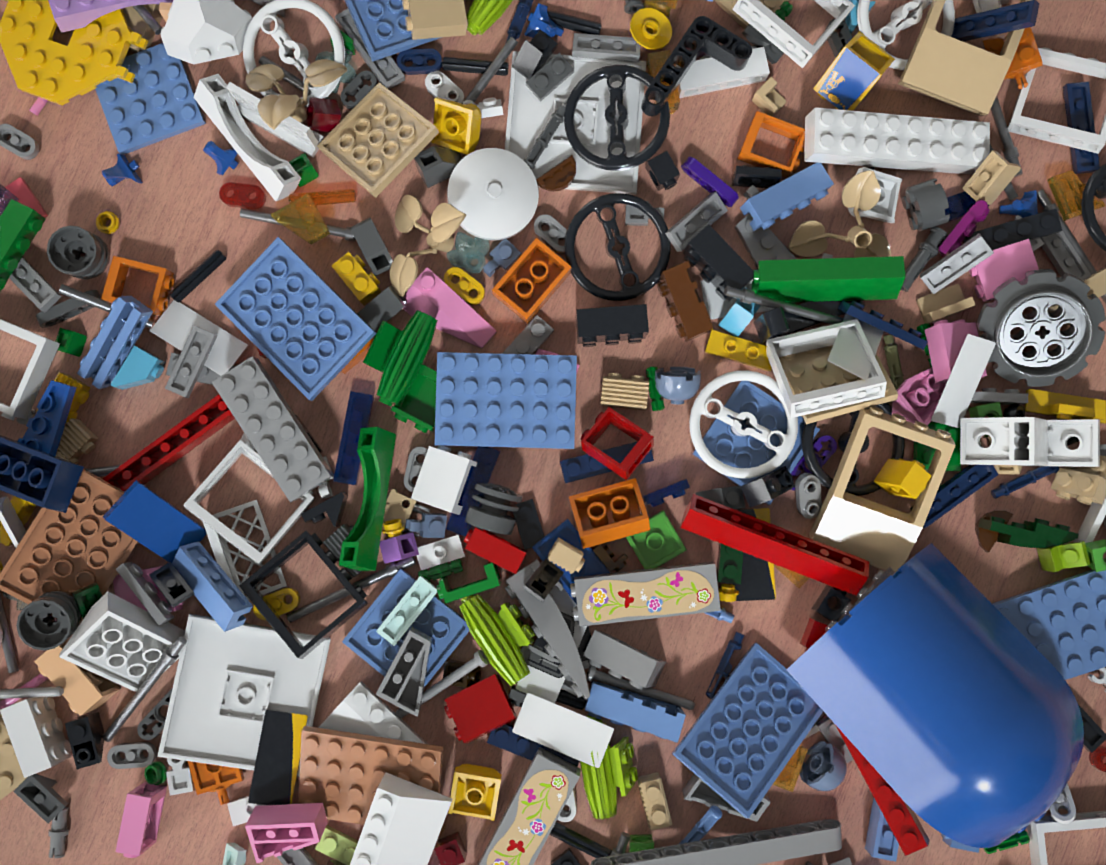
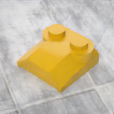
[431,97,482,155]
[448,764,502,821]

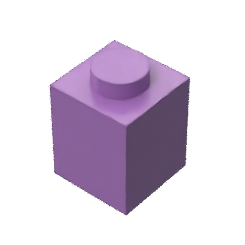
[380,532,419,564]

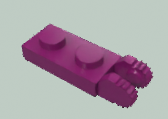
[938,199,990,257]

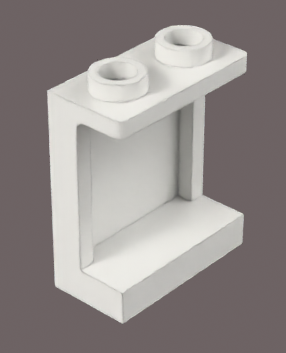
[411,445,477,515]

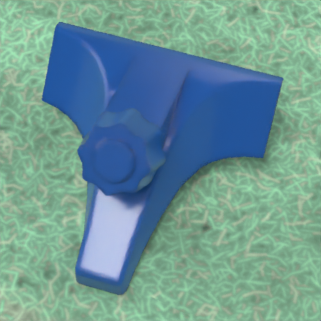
[524,3,564,38]
[203,141,238,175]
[102,153,143,186]
[999,190,1038,218]

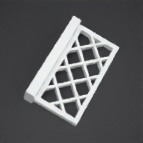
[226,82,324,158]
[202,500,287,600]

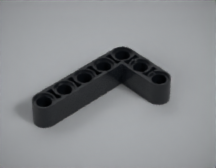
[641,16,752,116]
[754,300,866,344]

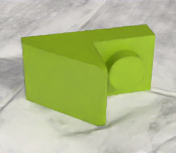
[1037,541,1090,572]

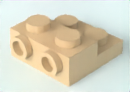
[1051,455,1106,505]

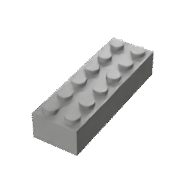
[212,356,334,502]

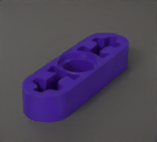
[681,156,739,207]
[790,435,837,491]

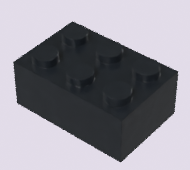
[683,224,754,302]
[575,304,649,347]

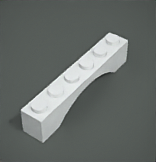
[194,74,301,201]

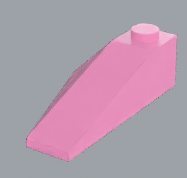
[403,267,497,348]
[892,367,946,426]

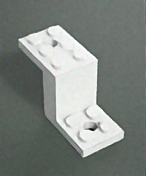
[960,417,1100,467]

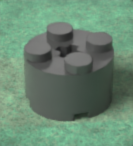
[901,178,950,231]

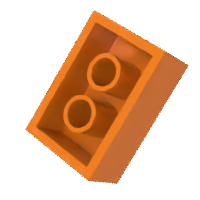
[492,238,572,324]
[569,478,650,549]

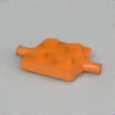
[983,27,1043,89]
[188,761,245,805]

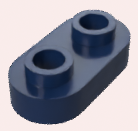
[397,49,442,75]

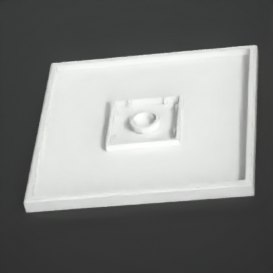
[505,51,646,195]
[157,614,331,777]

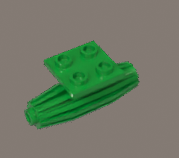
[363,310,438,407]

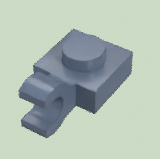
[483,239,521,277]
[405,513,447,538]

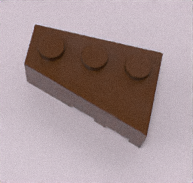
[657,261,714,342]

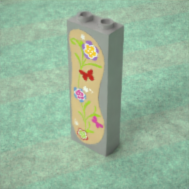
[570,562,721,627]
[477,747,581,865]

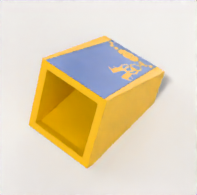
[813,31,895,111]

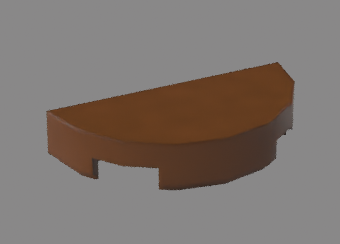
[536,155,576,191]
[976,511,1013,552]

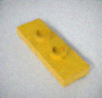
[705,330,772,372]

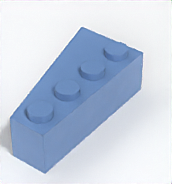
[584,680,686,743]

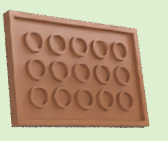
[0,469,138,622]
[299,726,443,825]

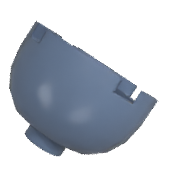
[655,367,701,405]
[799,741,847,791]

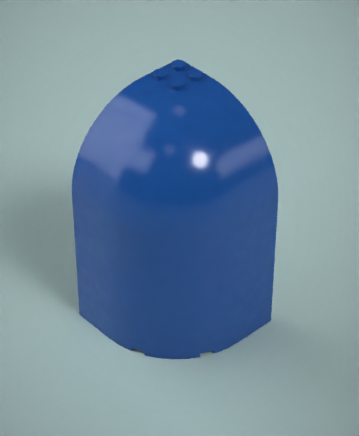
[786,543,1084,848]

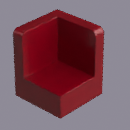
[307,98,341,132]

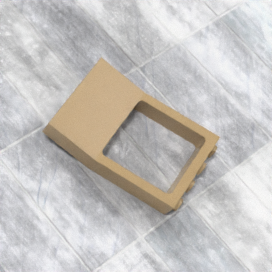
[898,0,1030,116]
[809,406,956,573]

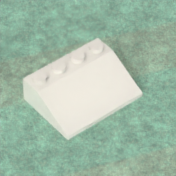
[59,591,185,692]
[319,681,428,744]
[350,772,452,865]

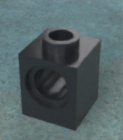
[645,151,680,191]
[811,586,851,623]

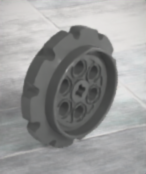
[977,269,1106,387]

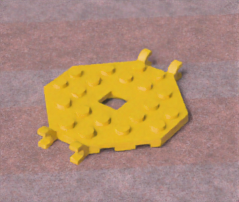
[0,0,149,105]

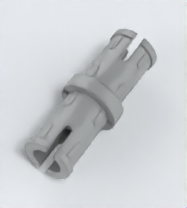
[48,807,69,858]

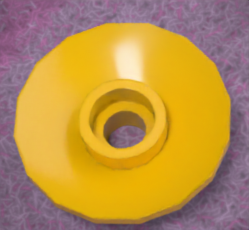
[630,8,672,50]

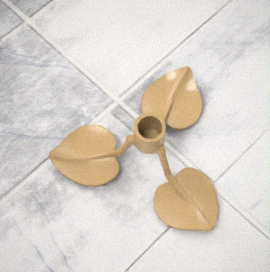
[246,59,348,130]
[788,170,891,258]
[390,195,467,297]

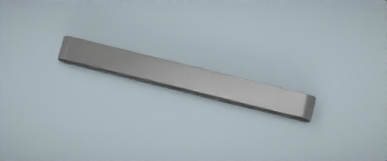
[591,819,842,865]

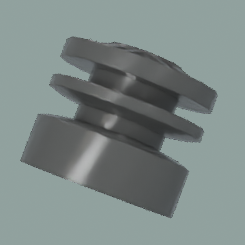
[47,226,110,280]
[465,483,523,535]
[16,591,82,651]

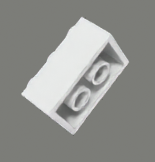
[0,697,72,778]

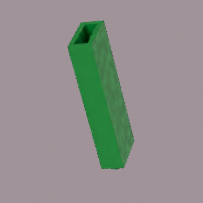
[752,256,906,302]

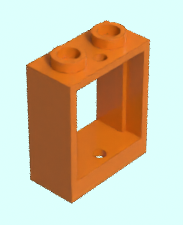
[737,111,805,178]
[101,256,175,316]

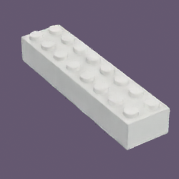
[804,107,990,175]

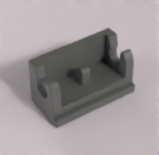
[357,285,407,332]

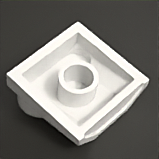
[848,167,902,223]

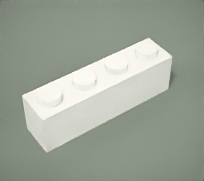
[675,46,770,98]

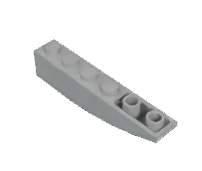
[505,565,590,699]

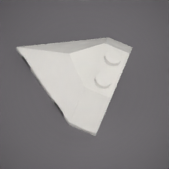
[160,0,252,64]

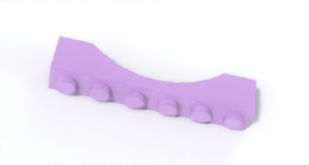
[48,0,173,33]

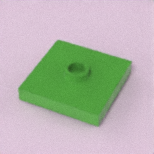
[626,510,687,569]

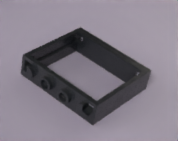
[239,531,368,659]

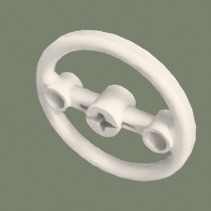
[243,0,345,107]
[857,0,955,70]
[689,370,798,478]

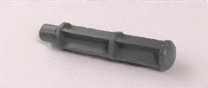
[524,105,566,169]

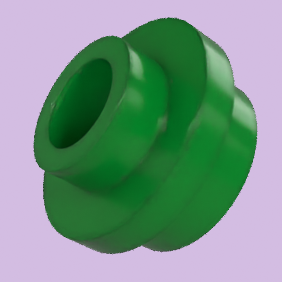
[144,761,167,785]

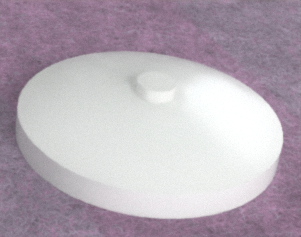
[447,148,539,240]

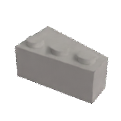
[375,627,433,717]
[583,630,666,690]
[683,774,771,822]

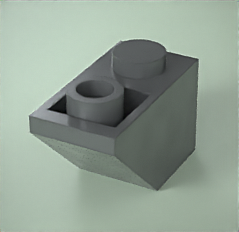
[414,146,463,188]
[350,217,393,276]

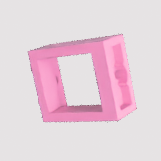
[116,782,167,858]

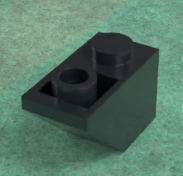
[740,466,795,508]
[65,712,105,769]

